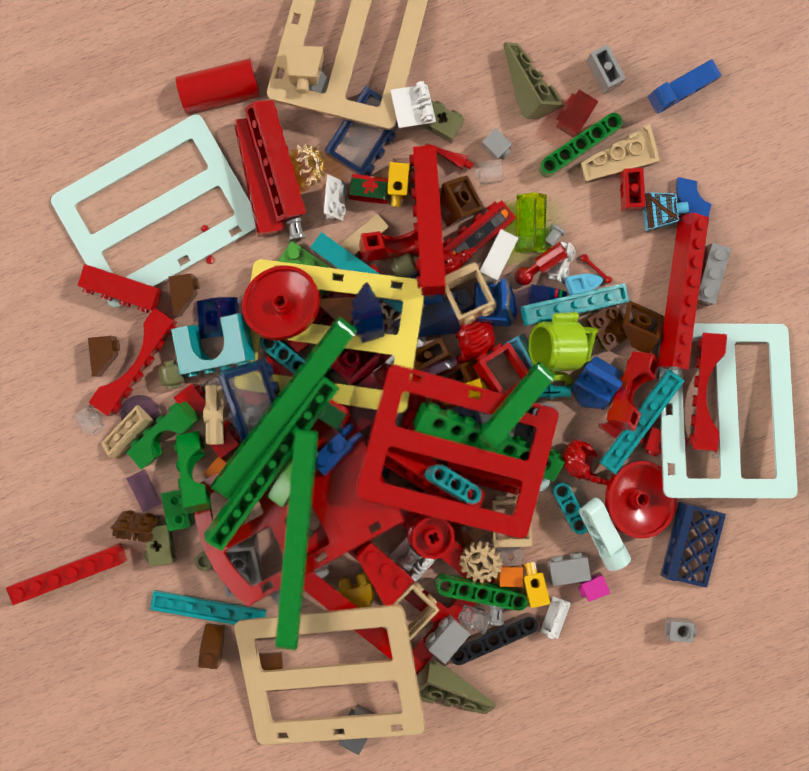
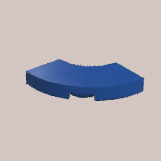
[676,177,711,217]

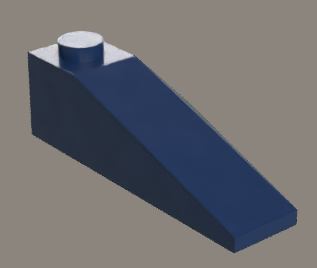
[393,287,475,338]

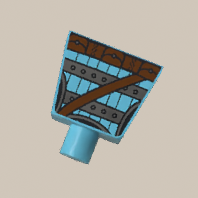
[643,192,689,232]

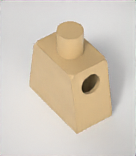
[285,45,324,94]

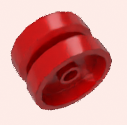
[406,513,455,559]

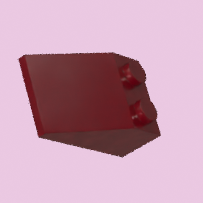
[331,319,392,385]
[339,364,388,432]

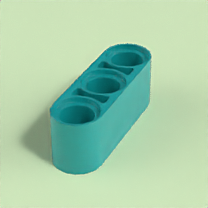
[260,337,306,374]
[425,465,482,504]
[551,481,588,535]

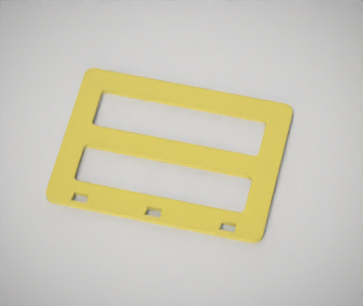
[235,259,425,413]

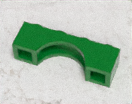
[126,401,201,470]
[174,431,212,514]

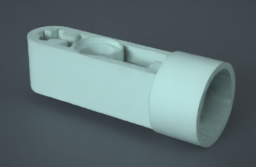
[579,498,631,571]

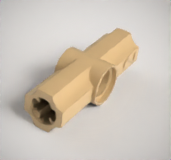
[203,385,226,444]

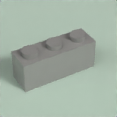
[697,243,731,306]

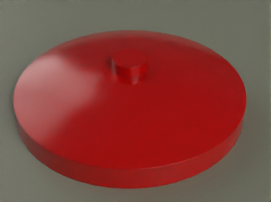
[242,265,320,341]
[605,461,677,539]

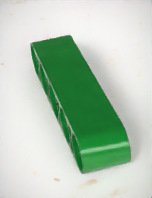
[539,113,622,177]
[477,362,555,449]
[434,574,528,611]

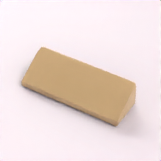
[339,214,389,256]
[101,405,154,459]

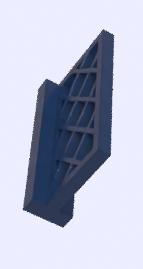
[660,502,726,588]

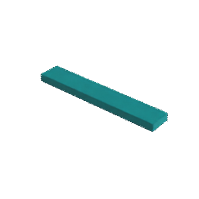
[310,232,403,314]
[520,283,630,326]
[599,369,685,474]
[150,590,267,625]

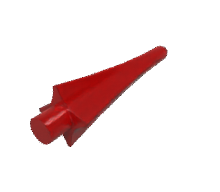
[425,143,474,171]

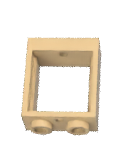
[445,262,496,325]
[491,495,532,547]
[383,581,439,641]

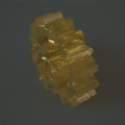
[290,144,327,187]

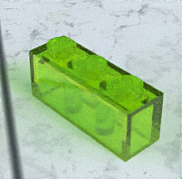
[515,192,547,254]

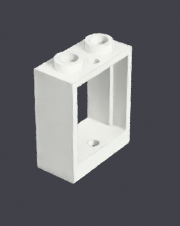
[480,229,518,284]

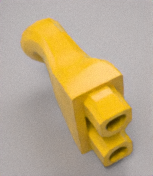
[339,572,374,608]

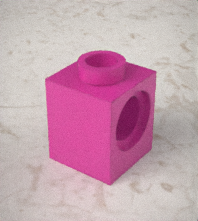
[578,572,610,602]

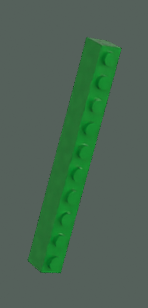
[203,375,340,551]

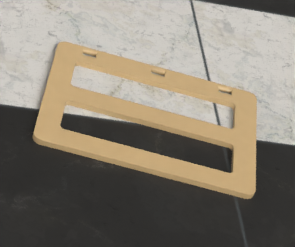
[267,0,428,130]
[234,604,425,745]

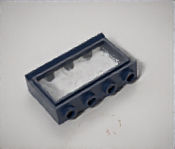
[324,86,398,176]
[218,358,280,442]

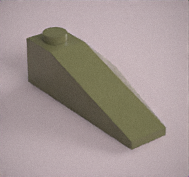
[503,42,564,119]
[417,661,496,714]

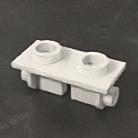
[548,242,575,284]
[540,596,571,639]

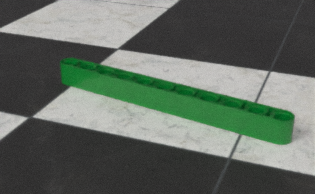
[210,317,356,499]
[275,429,318,651]

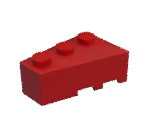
[354,540,414,606]

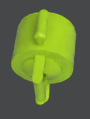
[529,311,598,386]

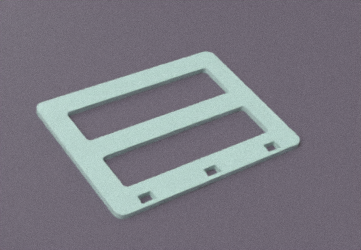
[51,114,256,308]
[658,323,798,499]

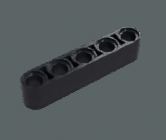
[450,612,538,665]

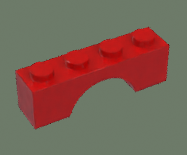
[359,229,419,262]
[606,351,659,431]
[174,383,242,459]

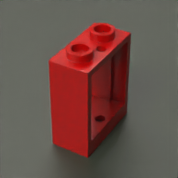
[473,342,529,395]

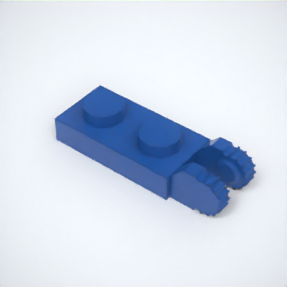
[315,423,363,475]

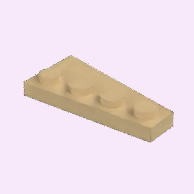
[580,124,660,182]

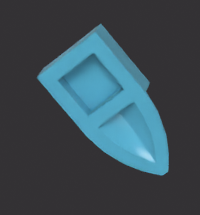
[564,274,603,295]

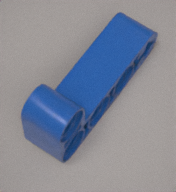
[648,59,722,114]

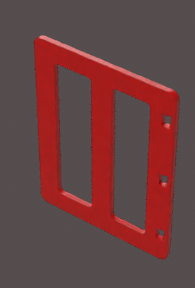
[356,364,559,538]
[303,482,495,675]

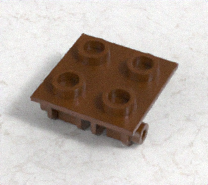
[586,305,628,352]
[111,510,161,543]

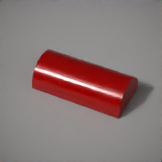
[175,58,261,115]

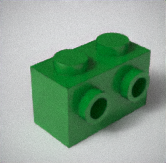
[161,489,195,531]

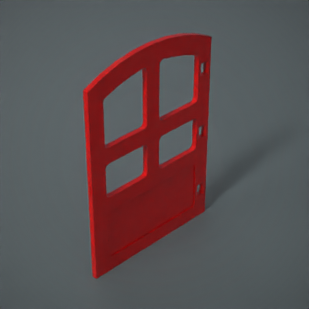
[195,404,405,606]

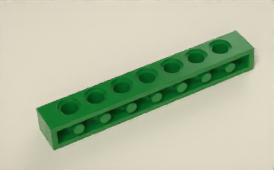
[413,402,565,482]

